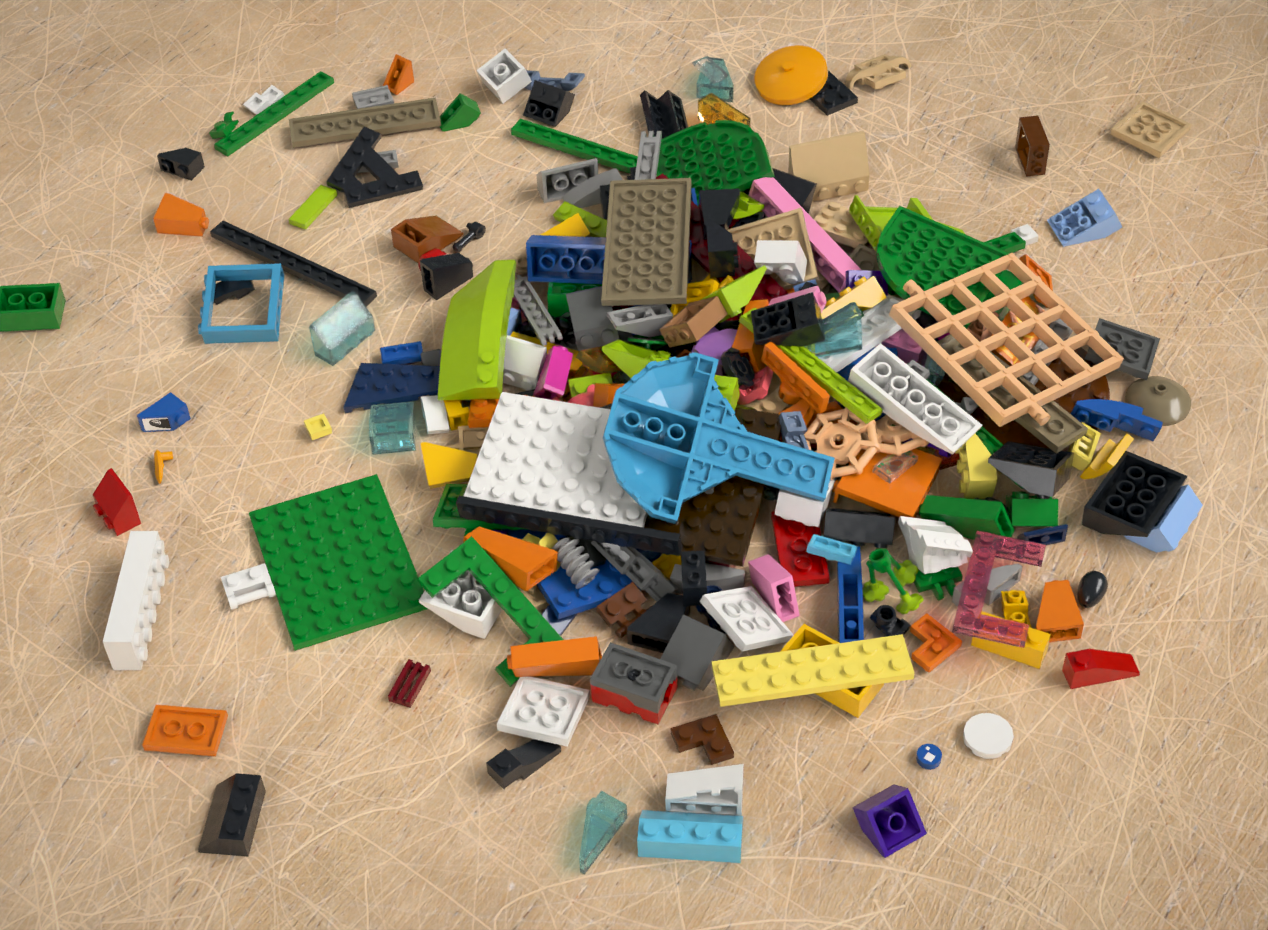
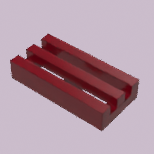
[388,659,431,708]

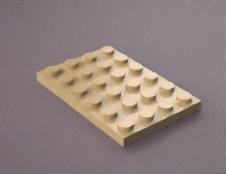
[692,208,819,290]

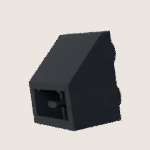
[523,80,575,127]

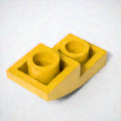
[1001,590,1031,627]

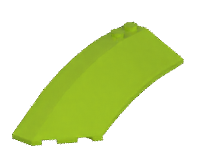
[437,260,516,400]

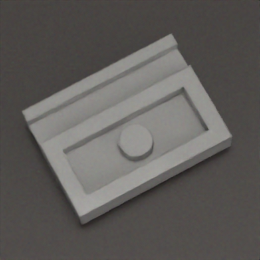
[352,85,394,109]

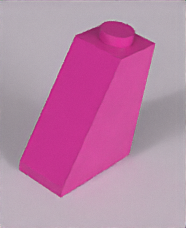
[533,346,573,400]

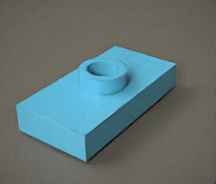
[806,534,857,565]

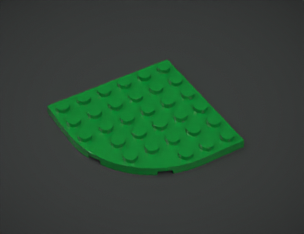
[656,120,775,207]
[876,205,1009,329]

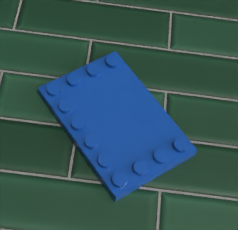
[502,529,641,619]

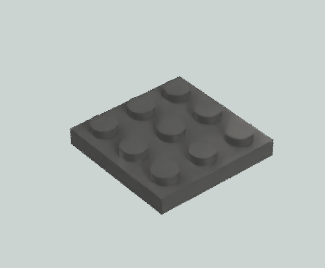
[1085,318,1160,380]

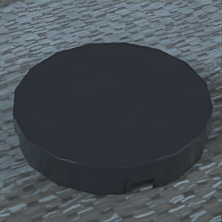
[721,348,755,390]

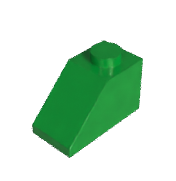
[440,93,481,132]

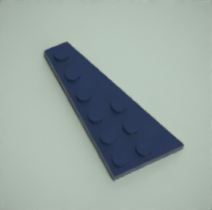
[343,363,440,414]

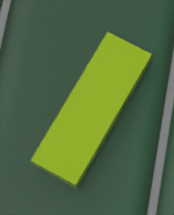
[289,185,338,230]

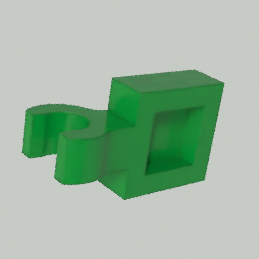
[209,111,239,139]

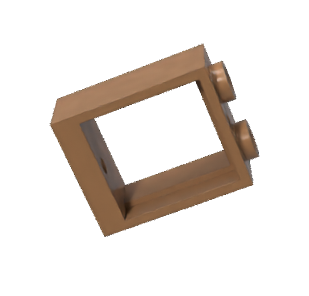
[659,296,727,347]

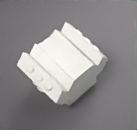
[898,516,973,574]

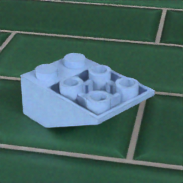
[1047,189,1123,247]

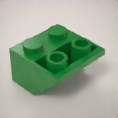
[1006,491,1058,526]

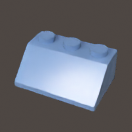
[1125,485,1203,553]

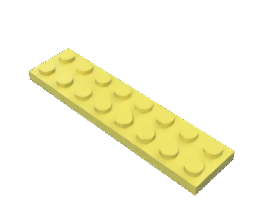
[712,634,915,707]

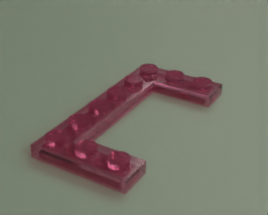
[952,531,1046,648]

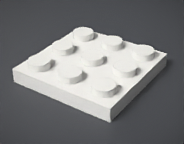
[700,586,793,652]
[497,677,590,747]

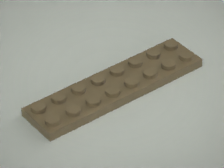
[289,97,441,148]
[937,334,1088,454]

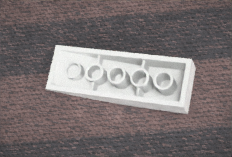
[848,343,982,454]

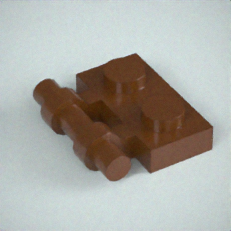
[595,582,652,639]

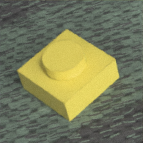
[304,413,332,440]

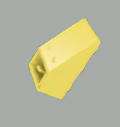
[955,433,997,499]

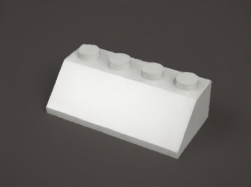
[503,335,547,391]

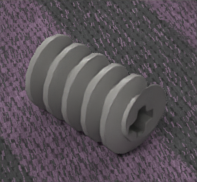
[552,537,599,589]

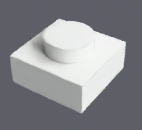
[1010,224,1039,246]

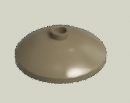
[1125,376,1191,426]

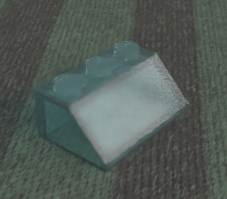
[309,291,375,366]

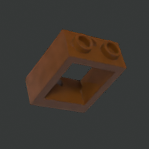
[1015,115,1050,177]

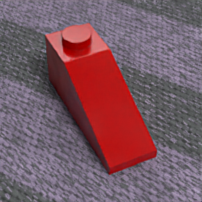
[1062,649,1140,689]

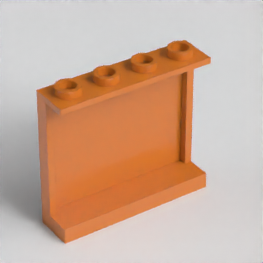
[832,442,942,529]

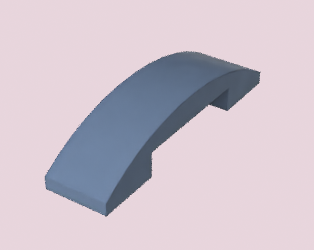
[524,70,585,92]
[779,411,829,491]

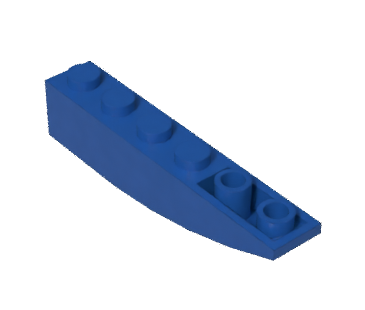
[837,547,864,643]

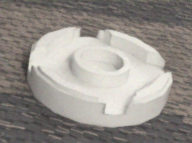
[963,713,1014,759]

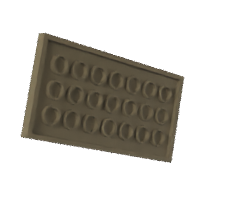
[601,178,692,306]

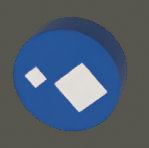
[916,744,942,770]

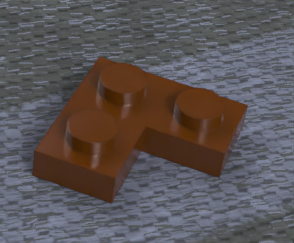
[670,714,734,765]

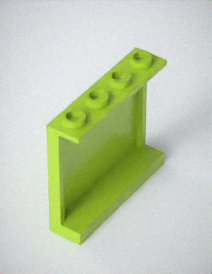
[849,195,933,251]

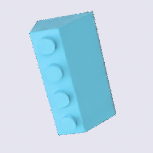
[637,810,743,863]

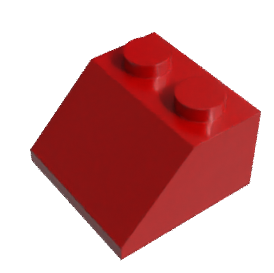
[93,468,141,536]

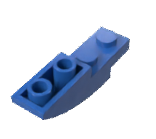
[1070,399,1163,441]

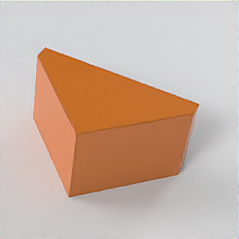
[383,54,414,95]

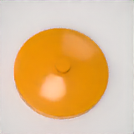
[754,45,828,105]

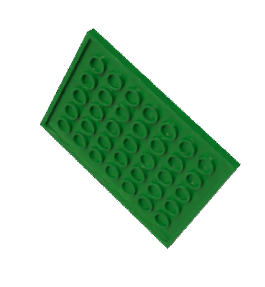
[249,474,428,651]

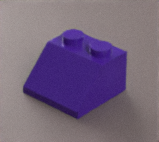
[852,784,927,858]

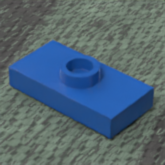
[380,341,423,364]

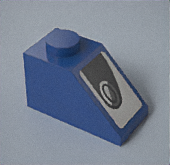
[137,392,191,432]

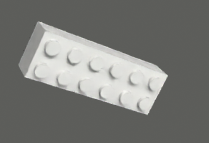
[103,531,169,670]

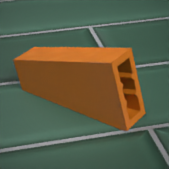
[732,299,769,373]
[463,526,558,591]
[507,636,602,677]

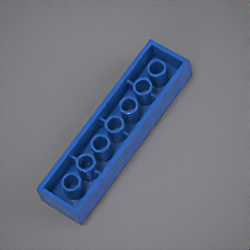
[526,235,692,284]

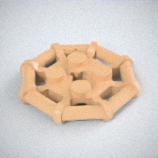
[804,407,881,480]
[856,415,929,457]

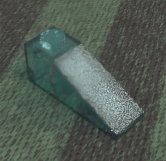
[579,791,627,875]

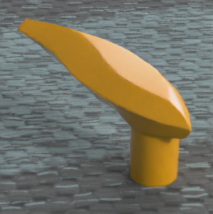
[154,450,173,484]

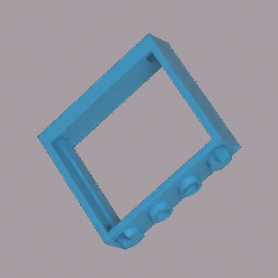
[198,264,284,344]

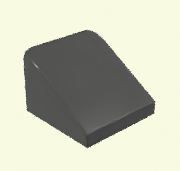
[421,349,441,366]

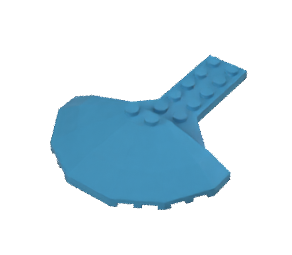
[603,352,835,524]

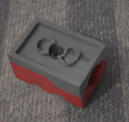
[590,642,678,725]

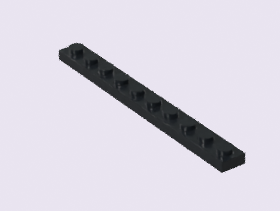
[210,220,377,309]
[456,496,682,556]

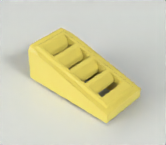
[1068,422,1101,471]

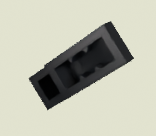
[486,739,561,789]

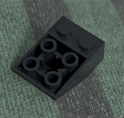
[751,292,825,347]

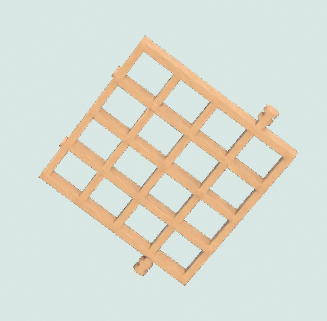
[889,253,1124,427]

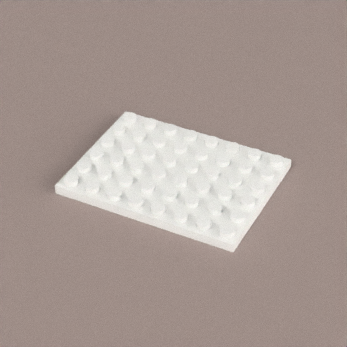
[464,392,648,528]

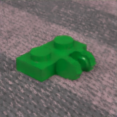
[914,567,963,601]

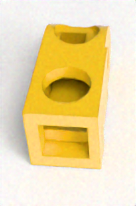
[443,400,469,431]

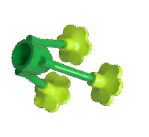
[862,548,924,615]

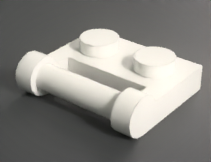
[221,563,276,610]

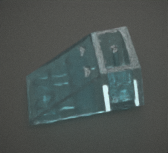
[369,401,416,455]

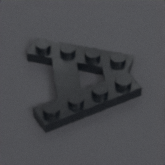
[326,126,423,208]

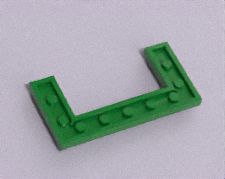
[433,484,523,530]
[417,536,564,687]

